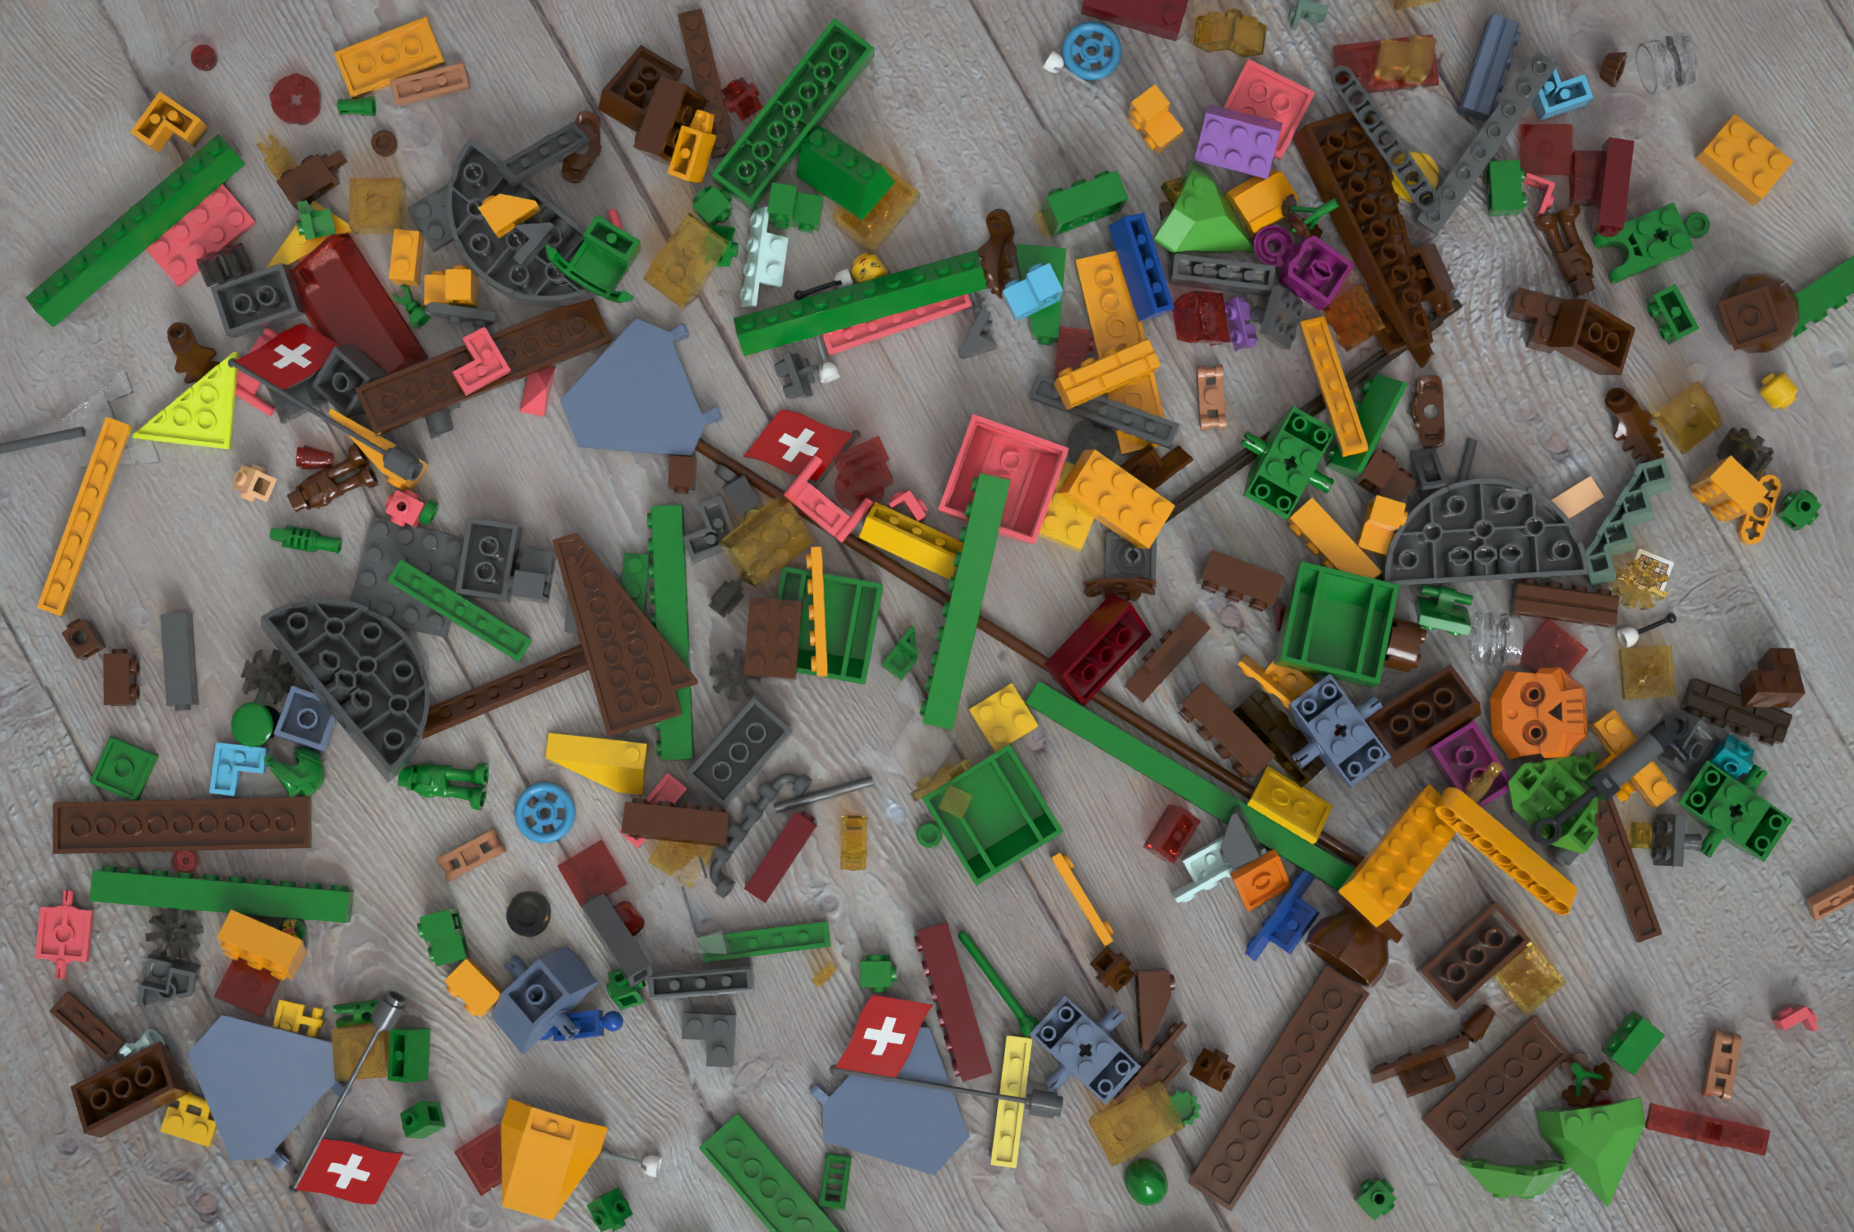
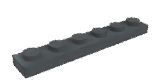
[1029,374,1180,450]

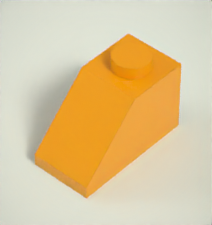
[478,194,541,238]

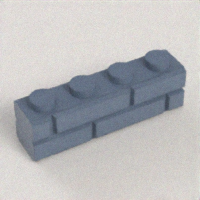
[1457,14,1521,122]

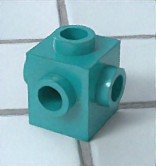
[1710,734,1755,780]

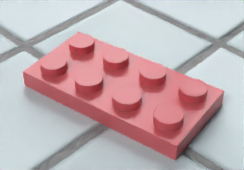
[146,184,256,287]

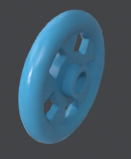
[1062,21,1122,80]
[514,782,576,843]

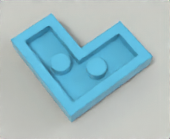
[209,742,269,796]

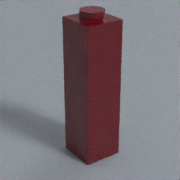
[1592,137,1634,237]
[744,810,817,903]

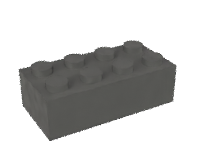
[686,697,793,808]

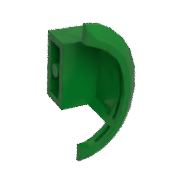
[545,214,641,303]

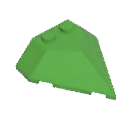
[1153,161,1255,253]
[1508,752,1598,854]
[1536,1097,1646,1207]
[1460,1158,1568,1199]

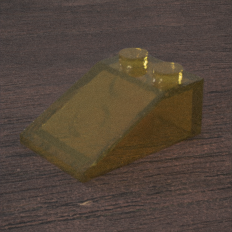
[643,213,729,309]
[1088,1080,1185,1167]

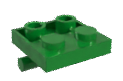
[1415,584,1473,636]

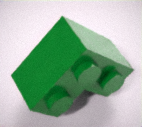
[767,182,824,233]
[417,908,470,966]

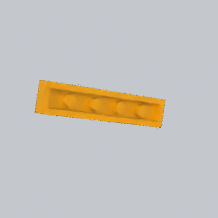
[806,547,828,677]

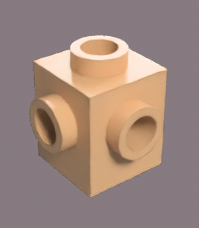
[232,464,277,502]

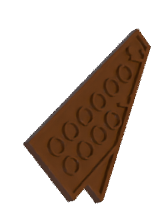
[552,533,699,737]

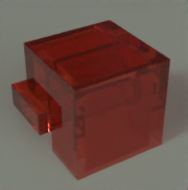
[832,436,894,500]

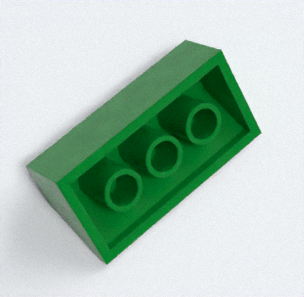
[796,125,895,221]
[1326,374,1408,480]

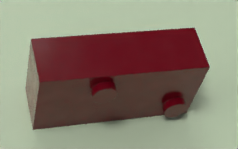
[1081,0,1189,42]

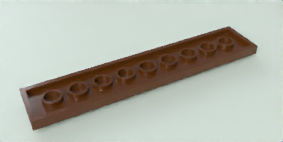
[355,298,612,437]
[53,797,311,854]
[1187,965,1370,1211]

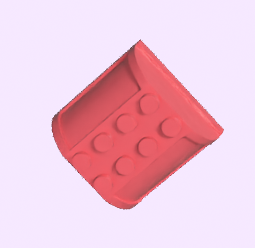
[938,414,1069,545]

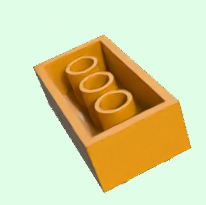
[1058,449,1175,549]

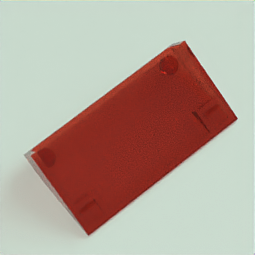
[291,233,429,375]

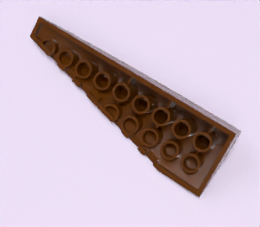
[1292,111,1434,351]

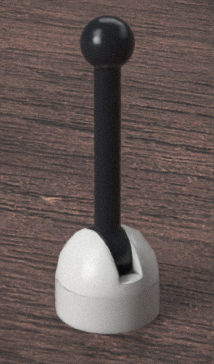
[794,268,854,300]
[1617,613,1677,649]

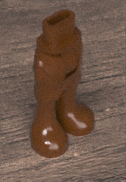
[1534,204,1595,296]
[287,443,378,512]

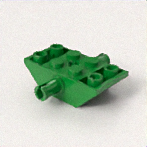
[1240,406,1335,520]
[1678,760,1793,861]

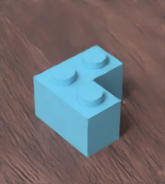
[1532,59,1593,121]
[1002,263,1063,322]

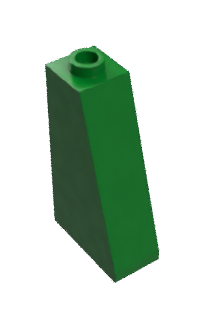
[1015,244,1067,345]

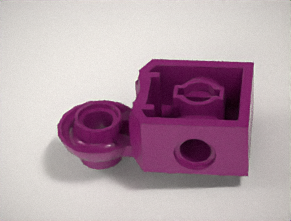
[1254,225,1355,311]

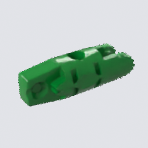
[333,999,380,1028]

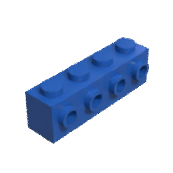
[1108,213,1175,322]

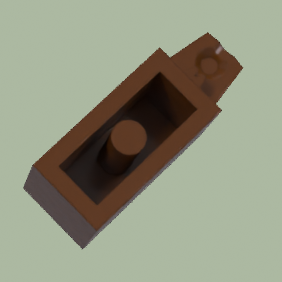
[276,150,347,212]
[1409,244,1455,316]

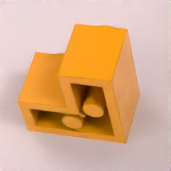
[1127,84,1184,154]
[130,91,208,153]
[424,265,479,309]
[1356,495,1408,558]

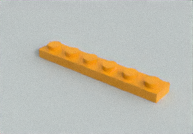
[1299,316,1368,457]

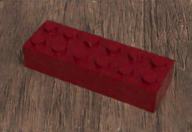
[914,921,992,1082]

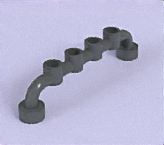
[710,773,813,899]

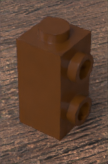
[103,649,140,706]

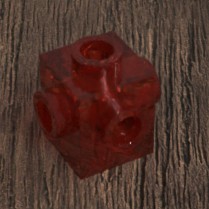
[721,77,763,121]

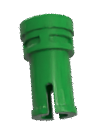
[337,96,376,116]

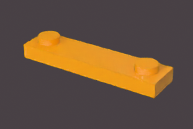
[1050,852,1114,946]

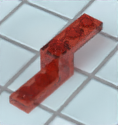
[1645,1103,1770,1156]

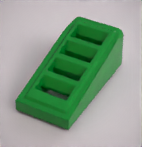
[819,1153,852,1211]

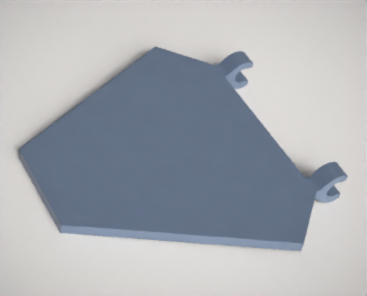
[560,318,723,457]
[187,1014,352,1171]
[809,1027,970,1175]

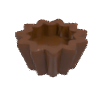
[1599,52,1627,87]

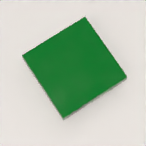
[89,736,159,801]

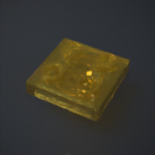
[1619,646,1676,700]
[648,840,717,888]

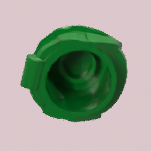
[264,747,326,798]

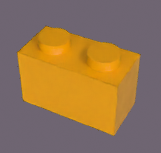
[389,229,425,287]
[444,958,503,1017]

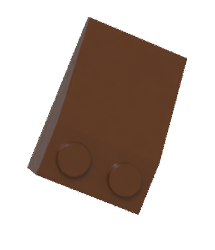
[598,45,683,132]
[1134,968,1175,1051]

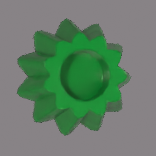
[1164,1091,1201,1128]

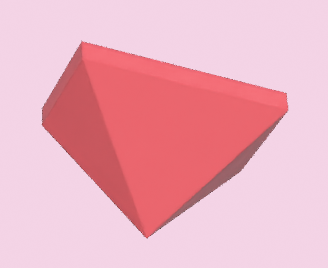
[520,367,556,417]

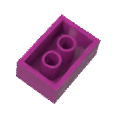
[1426,720,1511,808]

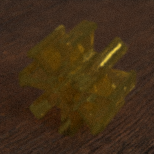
[1613,559,1669,611]

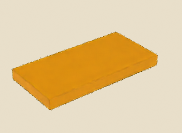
[333,16,446,99]

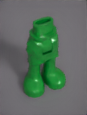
[398,762,489,811]

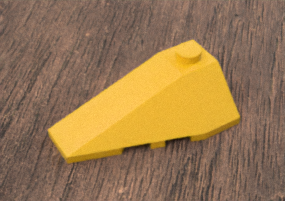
[545,733,650,795]

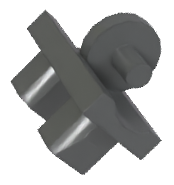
[774,352,819,399]

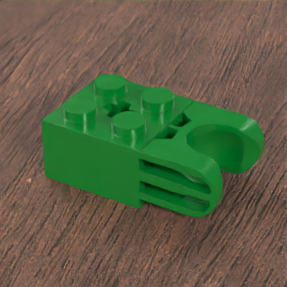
[1591,202,1694,284]

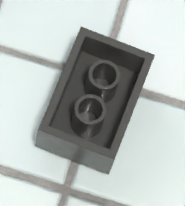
[210,263,306,338]
[455,517,522,603]

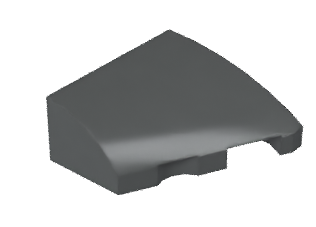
[136,954,201,1007]

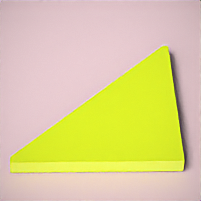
[132,352,239,449]

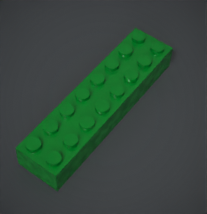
[711,18,874,212]

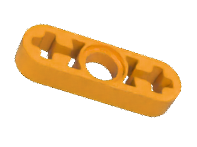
[1737,474,1781,545]

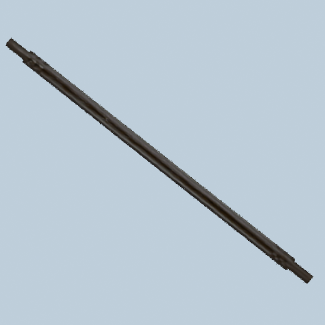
[1164,299,1462,524]

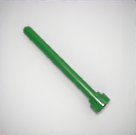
[958,931,1040,1038]

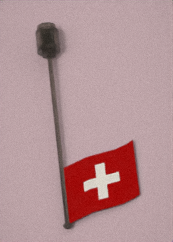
[708,409,861,618]

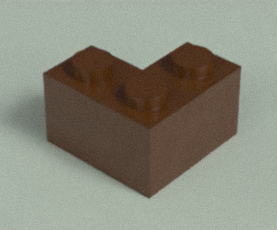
[1507,287,1565,354]
[1353,450,1416,502]
[1739,648,1805,708]

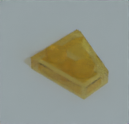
[910,758,973,802]

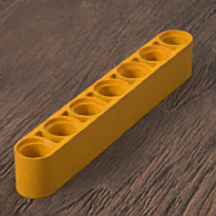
[1435,787,1578,915]

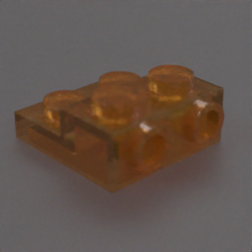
[1322,283,1386,352]

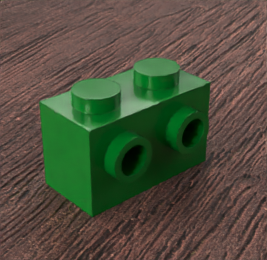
[1484,160,1527,217]
[1646,284,1699,345]
[1601,1011,1665,1076]
[388,1026,430,1083]

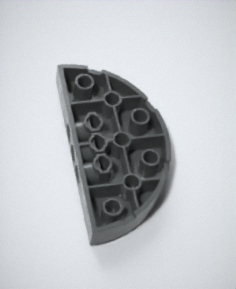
[447,138,630,307]
[1380,478,1589,586]
[261,598,430,782]

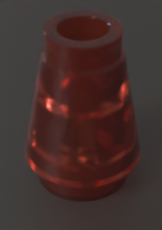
[296,445,334,470]

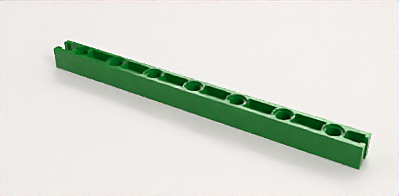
[1025,681,1355,891]

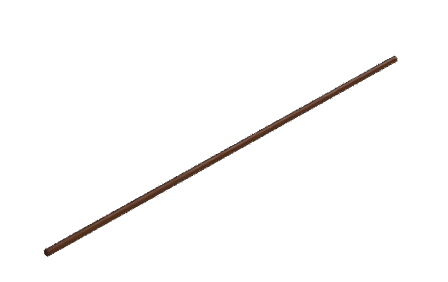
[695,438,1364,867]

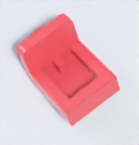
[889,490,928,522]
[1772,1005,1819,1031]

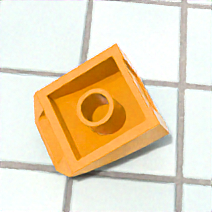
[1225,169,1298,238]

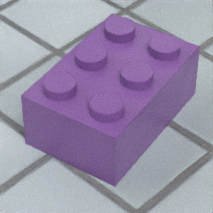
[1194,104,1283,179]

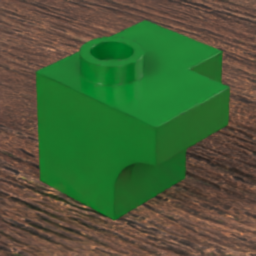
[296,200,336,240]

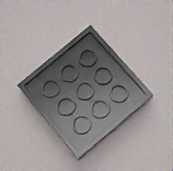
[350,516,464,639]

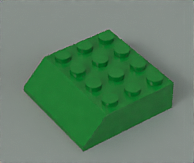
[1274,561,1399,688]
[776,566,884,685]
[922,744,1063,886]

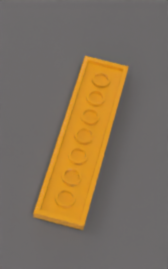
[1075,251,1165,455]

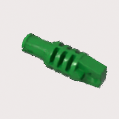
[269,525,342,554]

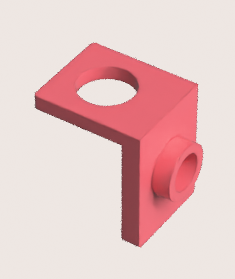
[1521,173,1555,219]

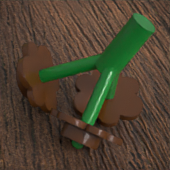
[1282,194,1340,239]
[1561,1052,1613,1108]

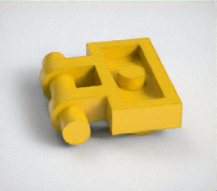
[273,999,323,1037]
[160,1091,217,1147]

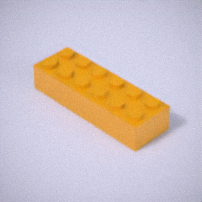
[1338,784,1456,927]

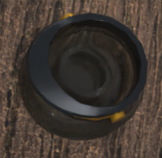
[506,890,551,937]

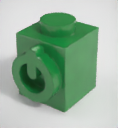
[692,186,733,227]
[860,954,897,992]
[400,1101,446,1139]

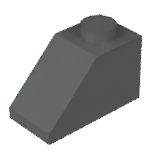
[1220,804,1262,869]

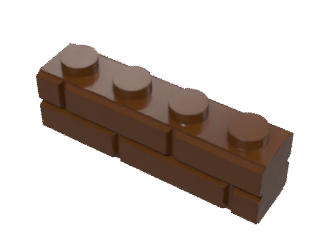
[1510,579,1619,628]

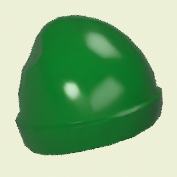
[1124,1158,1168,1206]

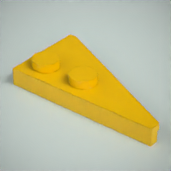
[265,200,355,269]

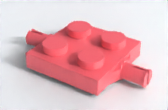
[35,890,94,979]

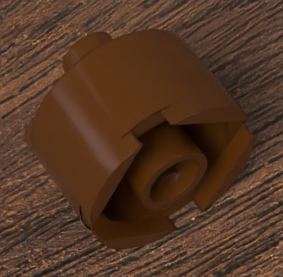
[1383,617,1427,673]

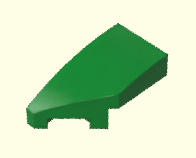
[881,626,918,681]

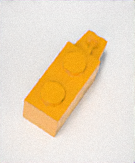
[667,110,717,184]

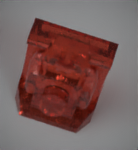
[1172,290,1230,346]

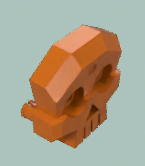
[1490,667,1588,760]

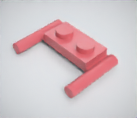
[236,327,279,417]
[783,456,874,543]

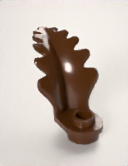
[977,209,1017,299]
[167,322,220,384]
[1605,388,1665,463]

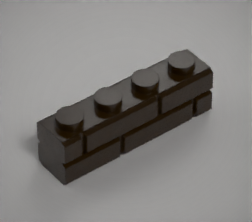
[1680,678,1793,746]
[1233,688,1326,788]

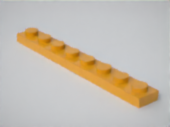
[37,417,133,616]

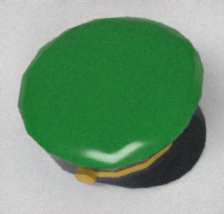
[230,702,280,747]

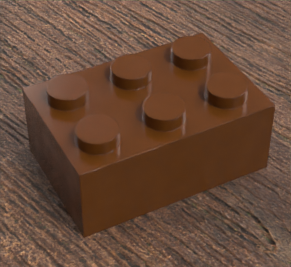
[633,76,706,166]
[1550,299,1635,375]
[1197,550,1284,612]
[744,597,803,680]

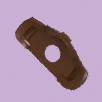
[561,111,602,183]
[1409,375,1445,448]
[1083,576,1157,601]

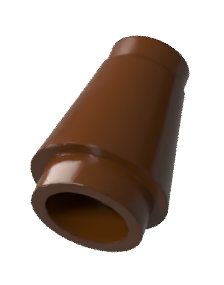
[1459,1004,1496,1043]

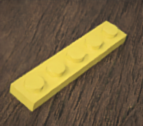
[990,1035,1032,1168]

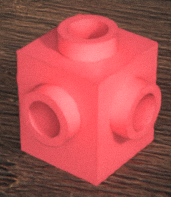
[385,489,426,528]

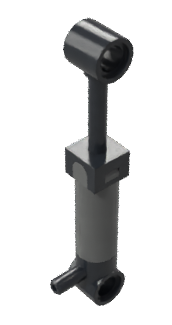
[1530,713,1691,844]

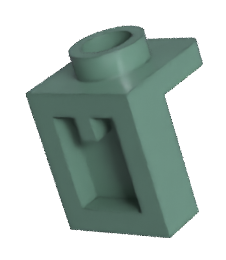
[1288,0,1329,30]

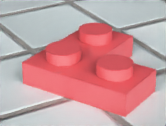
[453,326,511,396]

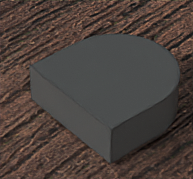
[714,464,739,483]

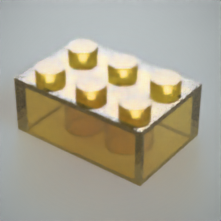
[833,161,920,254]
[718,496,815,588]

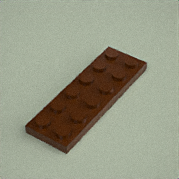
[1421,1015,1570,1158]

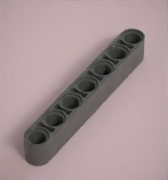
[1330,66,1440,214]

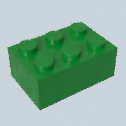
[1041,170,1128,237]

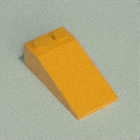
[328,409,428,491]

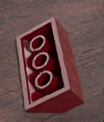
[1043,593,1152,706]

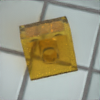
[1652,381,1723,455]

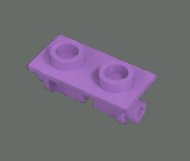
[1223,296,1258,352]

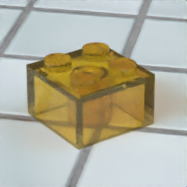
[349,178,406,234]
[1491,942,1567,1016]
[331,1024,390,1081]

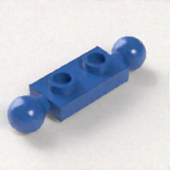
[539,1009,623,1042]

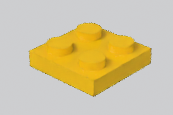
[969,683,1038,753]

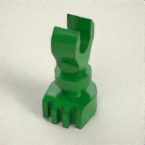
[392,285,432,329]

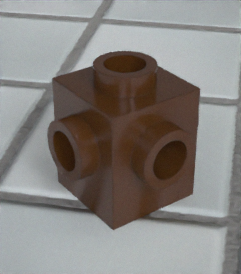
[1090,946,1135,992]
[1189,1048,1236,1092]

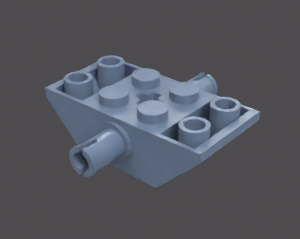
[1289,674,1391,788]
[491,946,599,1055]
[1030,995,1141,1105]

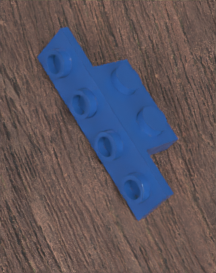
[1245,869,1320,961]

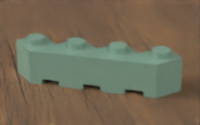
[1585,458,1673,587]

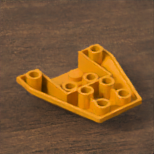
[501,1098,608,1221]

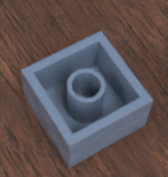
[274,686,337,754]

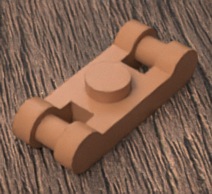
[1196,364,1226,430]
[436,829,507,882]
[1702,1029,1741,1101]

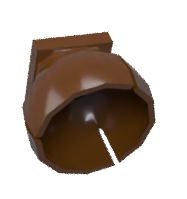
[1716,272,1800,354]
[1305,895,1403,988]

